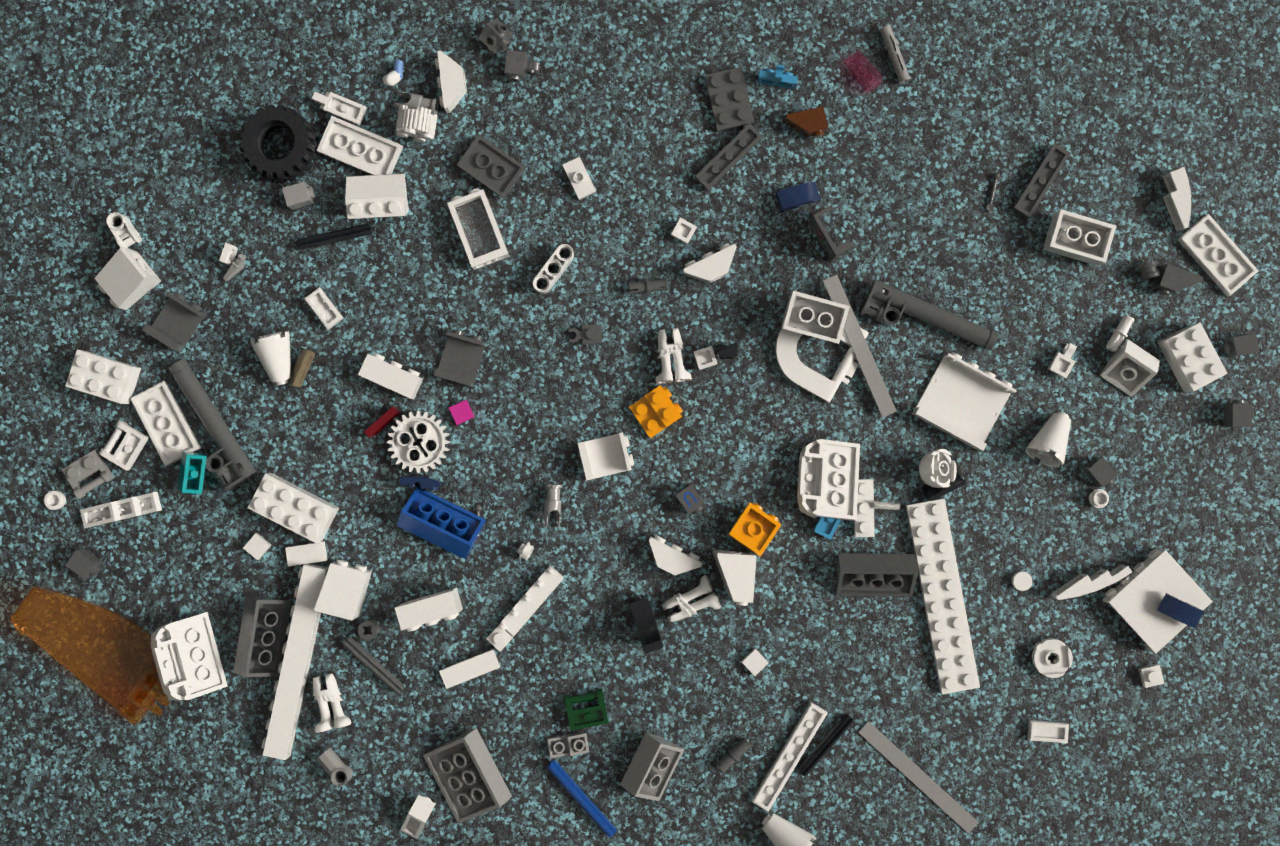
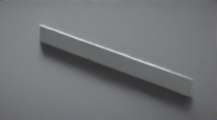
[823,275,897,418]
[858,721,979,834]

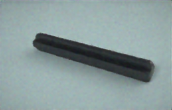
[297,224,372,250]
[798,714,854,777]

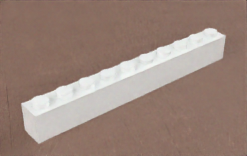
[262,564,329,760]

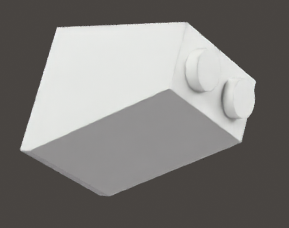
[94,246,161,310]
[713,550,756,606]
[314,560,372,620]

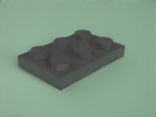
[705,67,754,132]
[457,134,526,199]

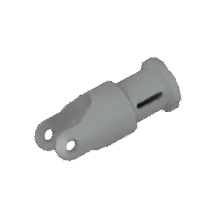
[393,91,439,114]
[544,484,562,527]

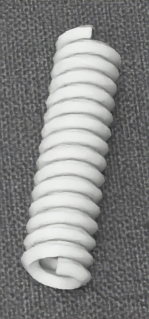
[873,501,900,511]

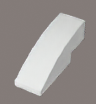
[1162,167,1191,232]

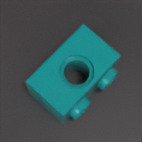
[178,451,207,494]

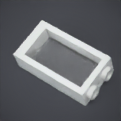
[447,189,510,270]

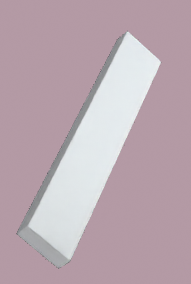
[751,702,828,812]

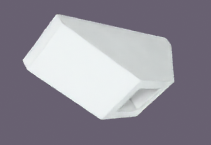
[435,51,467,113]
[683,243,736,284]
[649,535,702,575]

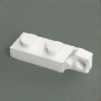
[312,92,367,126]

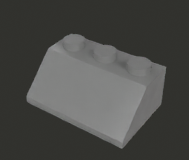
[620,733,684,801]

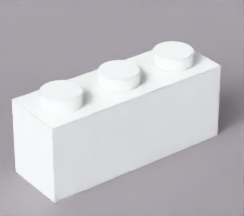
[358,352,423,399]

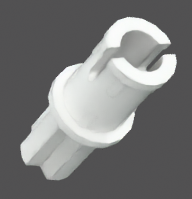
[1106,315,1135,352]

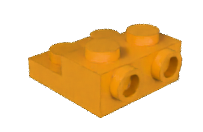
[629,385,683,438]
[728,503,782,557]

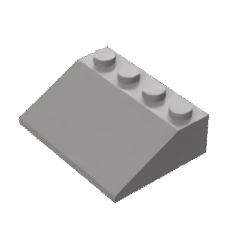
[423,728,512,823]

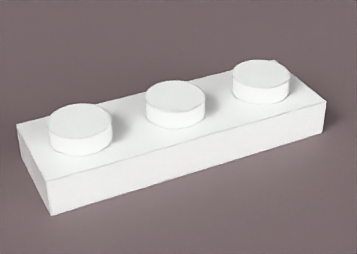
[854,479,874,537]

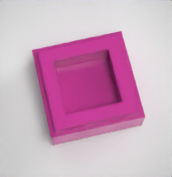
[449,400,475,425]

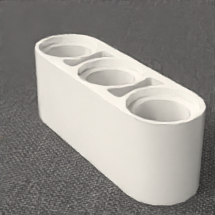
[533,244,574,294]

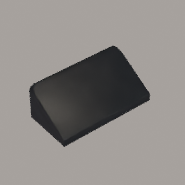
[715,342,737,359]
[922,472,965,501]

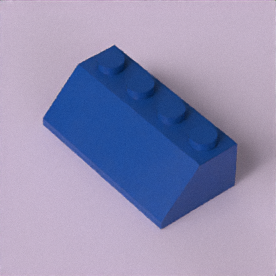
[397,486,486,559]

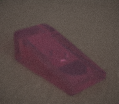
[844,50,882,94]

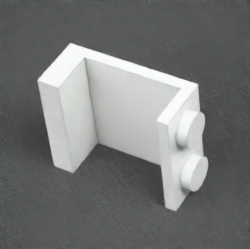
[578,432,634,481]

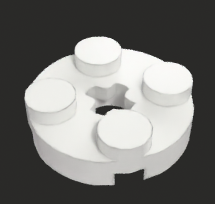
[1032,638,1073,678]

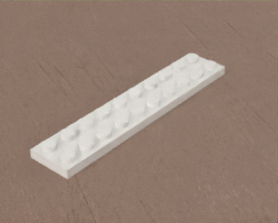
[906,498,980,694]

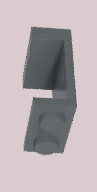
[808,206,853,261]
[143,291,206,352]
[434,329,486,387]

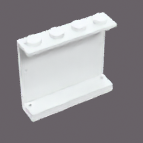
[912,352,1017,451]
[1102,549,1213,654]

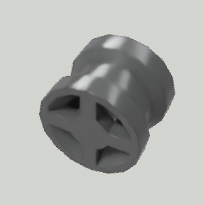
[1137,260,1160,280]
[358,619,380,640]

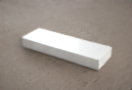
[439,649,500,689]

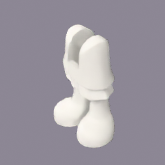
[656,328,692,384]
[662,575,721,622]
[313,673,351,733]

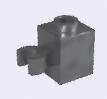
[504,50,540,82]

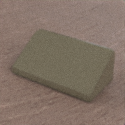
[288,348,315,388]

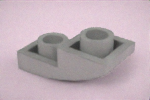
[546,733,589,759]

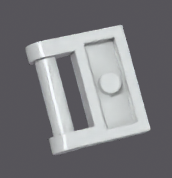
[99,420,149,471]

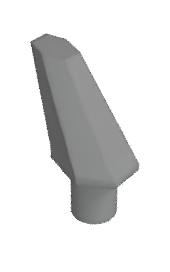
[223,254,246,281]

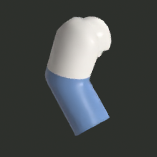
[383,60,403,86]

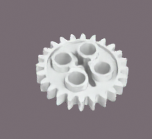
[387,411,451,473]

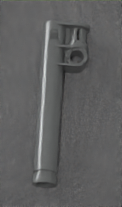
[860,279,999,351]
[168,359,257,493]

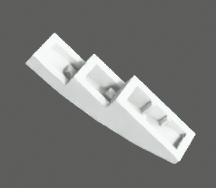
[80,492,162,528]
[1050,564,1132,600]

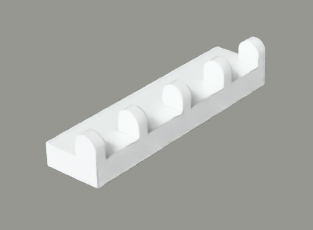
[499,565,564,636]

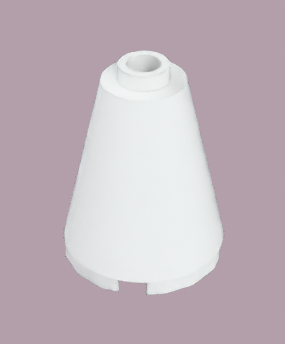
[250,331,291,385]
[1026,412,1071,467]
[762,814,816,846]

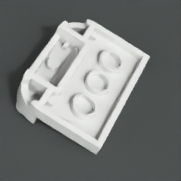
[797,439,860,521]
[151,612,227,701]

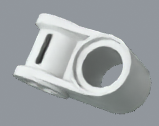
[106,212,142,248]

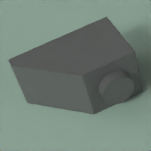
[1152,264,1204,295]

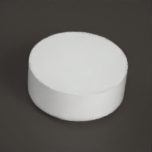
[44,491,66,510]
[1011,571,1032,591]

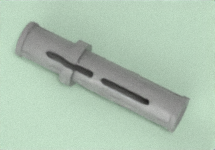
[879,25,911,84]

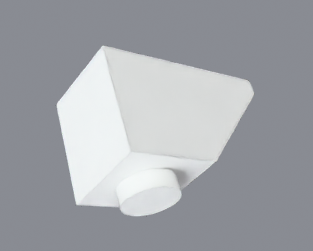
[401,795,436,839]

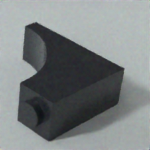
[629,594,663,654]

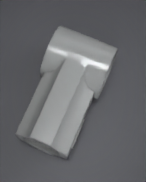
[316,747,353,786]

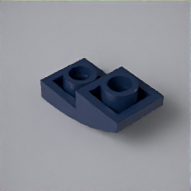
[776,182,820,211]
[399,476,443,492]
[1157,593,1204,628]

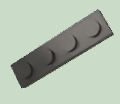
[695,123,763,191]
[1012,143,1071,219]

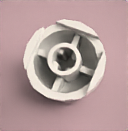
[919,449,957,488]

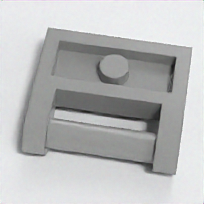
[62,450,114,499]

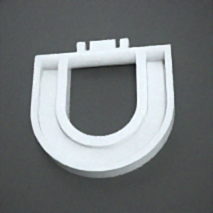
[775,328,869,403]

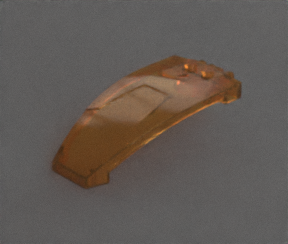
[10,587,172,725]

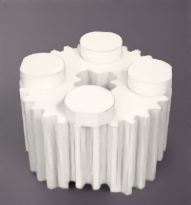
[396,105,437,143]

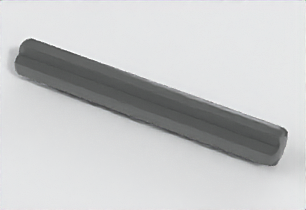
[343,637,405,694]

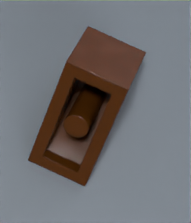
[784,106,829,139]

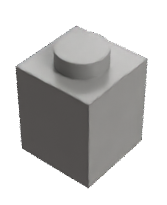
[282,182,315,210]

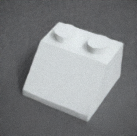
[1100,340,1160,397]

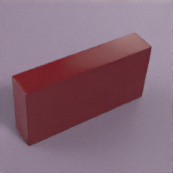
[364,406,401,438]

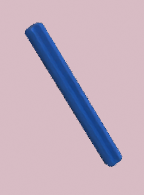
[547,760,617,837]

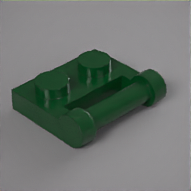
[564,688,609,731]

